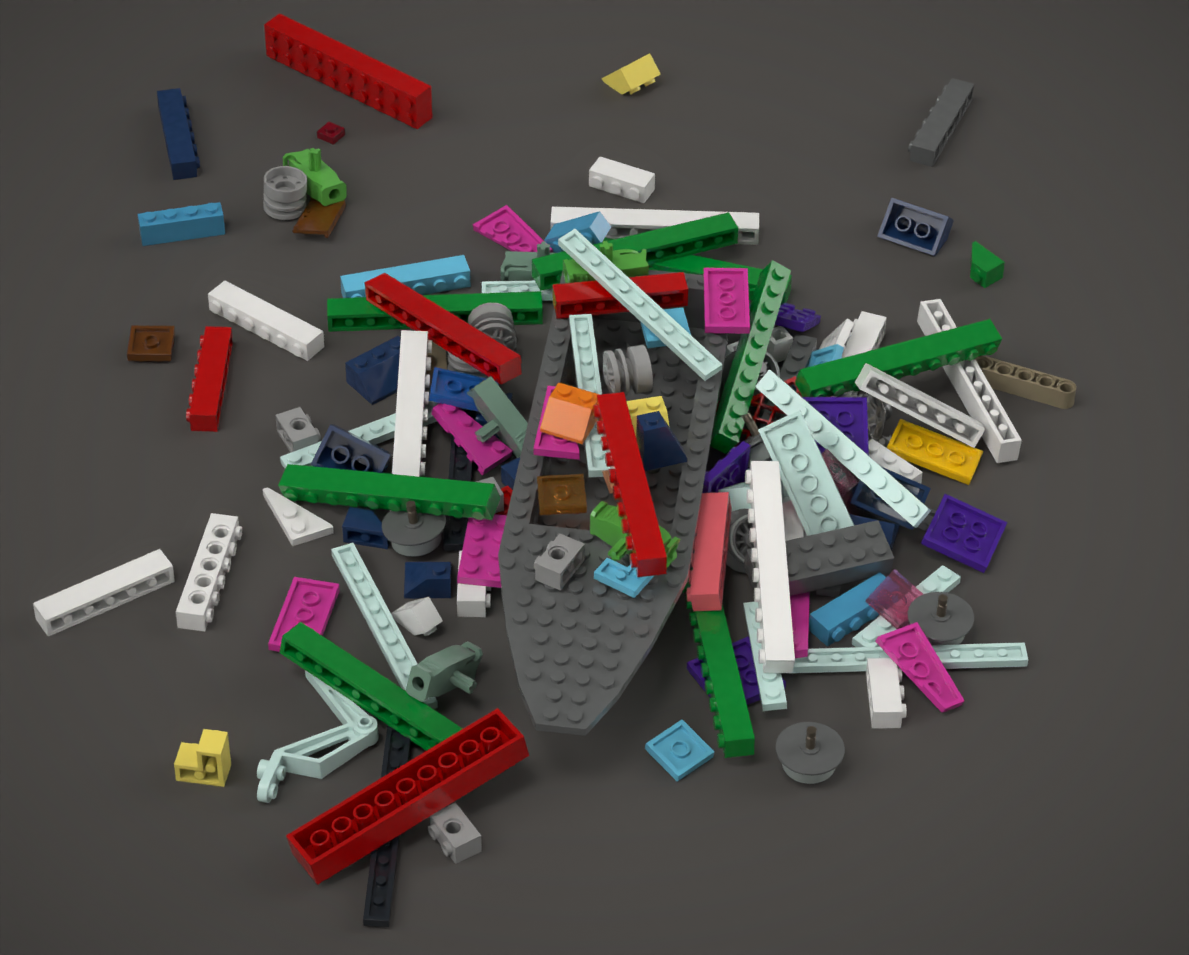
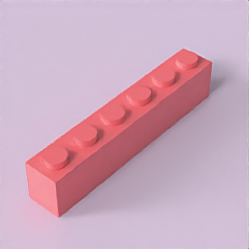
[687,492,732,611]

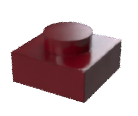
[317,121,345,145]

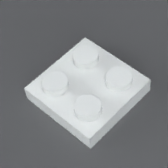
[819,318,854,352]

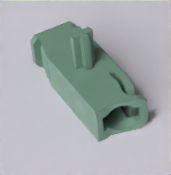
[501,241,555,281]
[467,376,528,458]
[406,641,483,702]

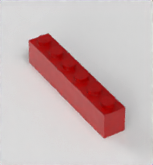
[553,272,688,319]
[186,326,233,432]

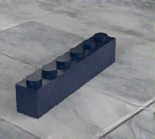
[157,88,200,180]

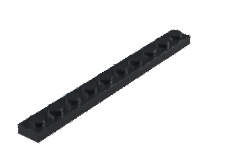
[443,409,476,551]
[363,726,411,927]

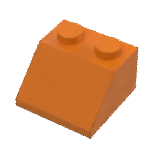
[540,382,600,444]

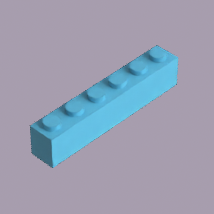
[340,255,471,298]

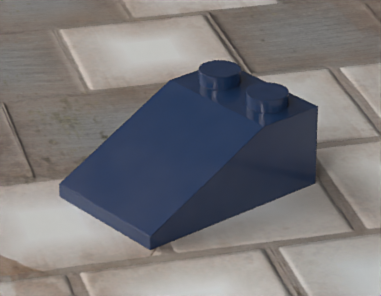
[847,466,931,530]

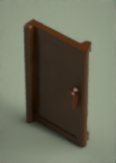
[292,197,346,238]

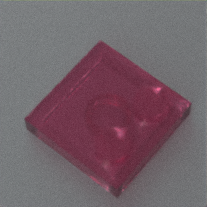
[865,569,923,629]

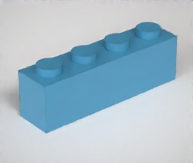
[138,202,225,246]
[809,572,899,646]

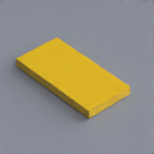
[887,419,984,485]

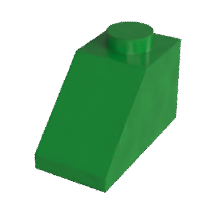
[970,241,1005,288]

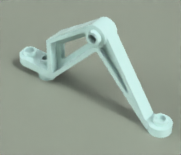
[257,670,379,803]

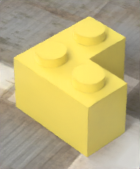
[174,729,231,787]

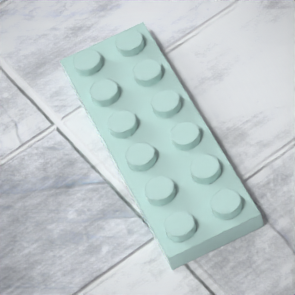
[758,410,854,536]

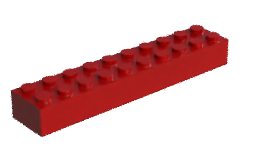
[264,13,432,129]
[286,708,529,885]

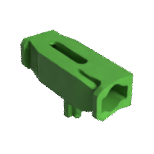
[283,148,347,206]
[563,241,649,283]
[590,501,680,567]

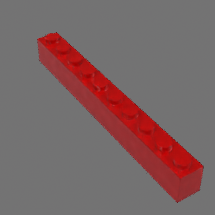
[364,273,522,384]
[593,392,667,577]

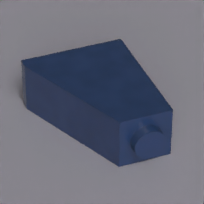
[636,411,687,471]

